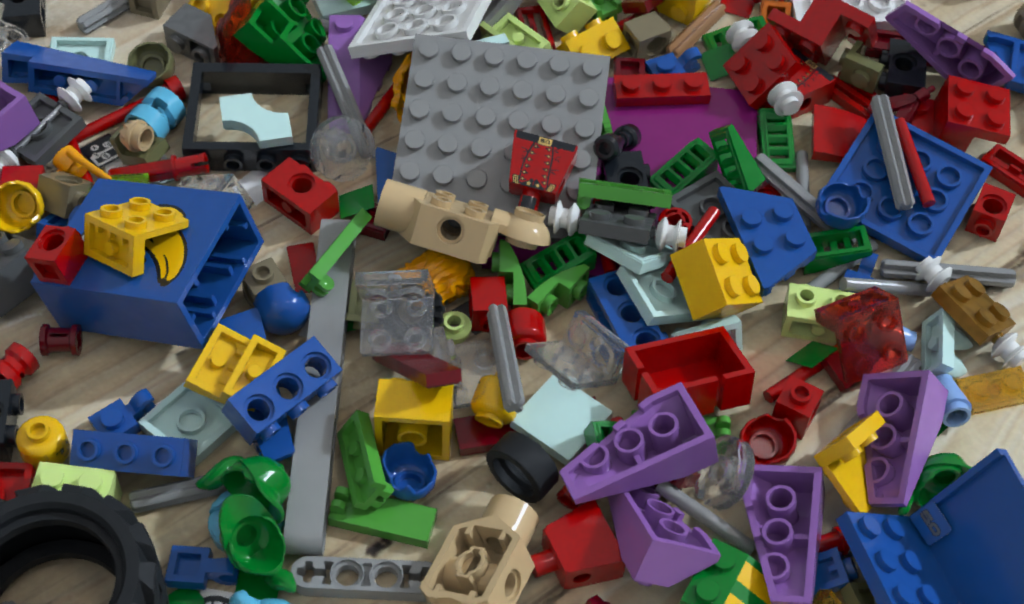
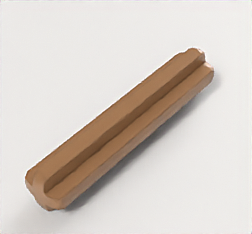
[665,0,726,58]

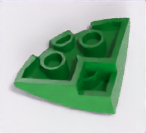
[233,0,327,83]

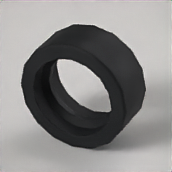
[486,431,559,503]

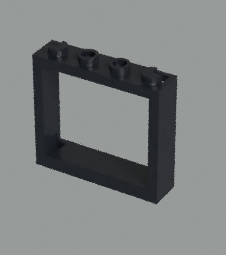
[182,62,323,172]

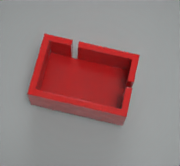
[622,326,755,415]

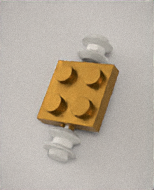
[915,256,1024,369]

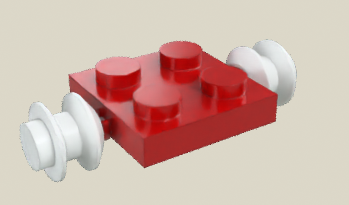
[723,20,804,116]

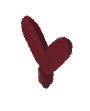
[867,86,935,124]

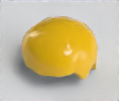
[0,180,45,234]

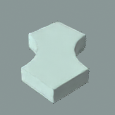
[219,93,293,149]

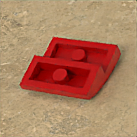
[811,104,867,163]

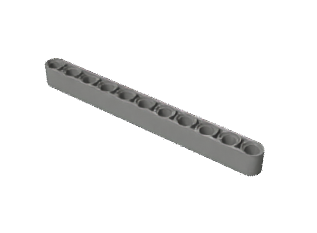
[283,219,356,556]

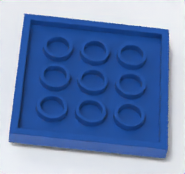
[827,113,993,262]

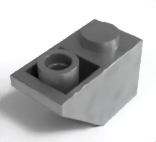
[163,3,220,63]

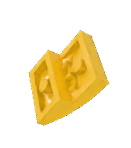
[183,323,286,412]

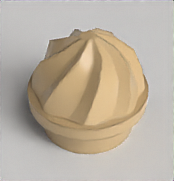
[119,119,154,152]

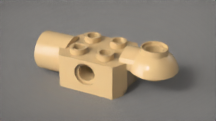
[374,179,551,264]
[419,494,539,604]

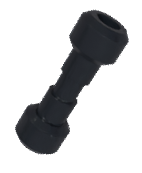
[593,124,641,161]

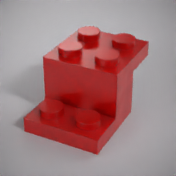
[767,0,878,66]
[903,75,1011,152]

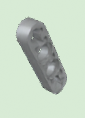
[290,556,432,602]

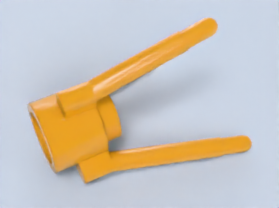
[52,145,112,180]

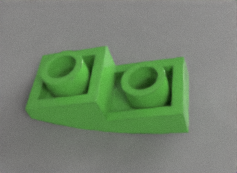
[491,240,527,309]
[527,264,590,316]

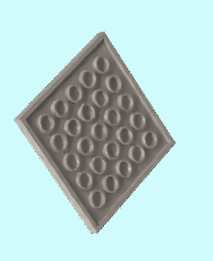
[392,34,611,243]

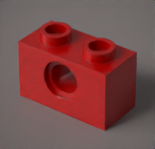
[261,157,339,235]

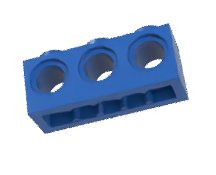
[586,270,669,370]
[221,336,342,445]
[69,429,198,478]

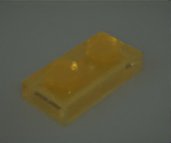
[955,366,1024,415]

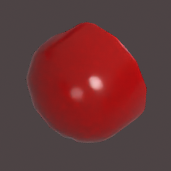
[739,413,797,465]

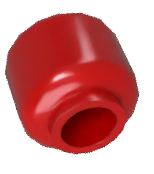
[508,307,547,360]

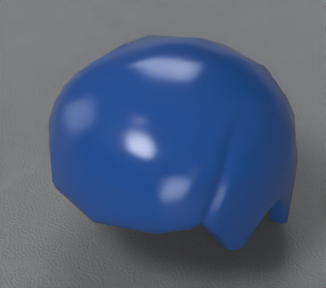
[815,181,871,230]
[253,282,311,336]
[381,442,437,501]

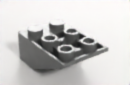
[0,231,36,318]

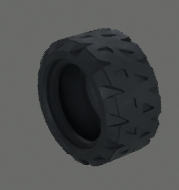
[0,484,169,604]

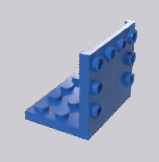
[836,448,1024,604]

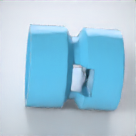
[124,86,186,138]

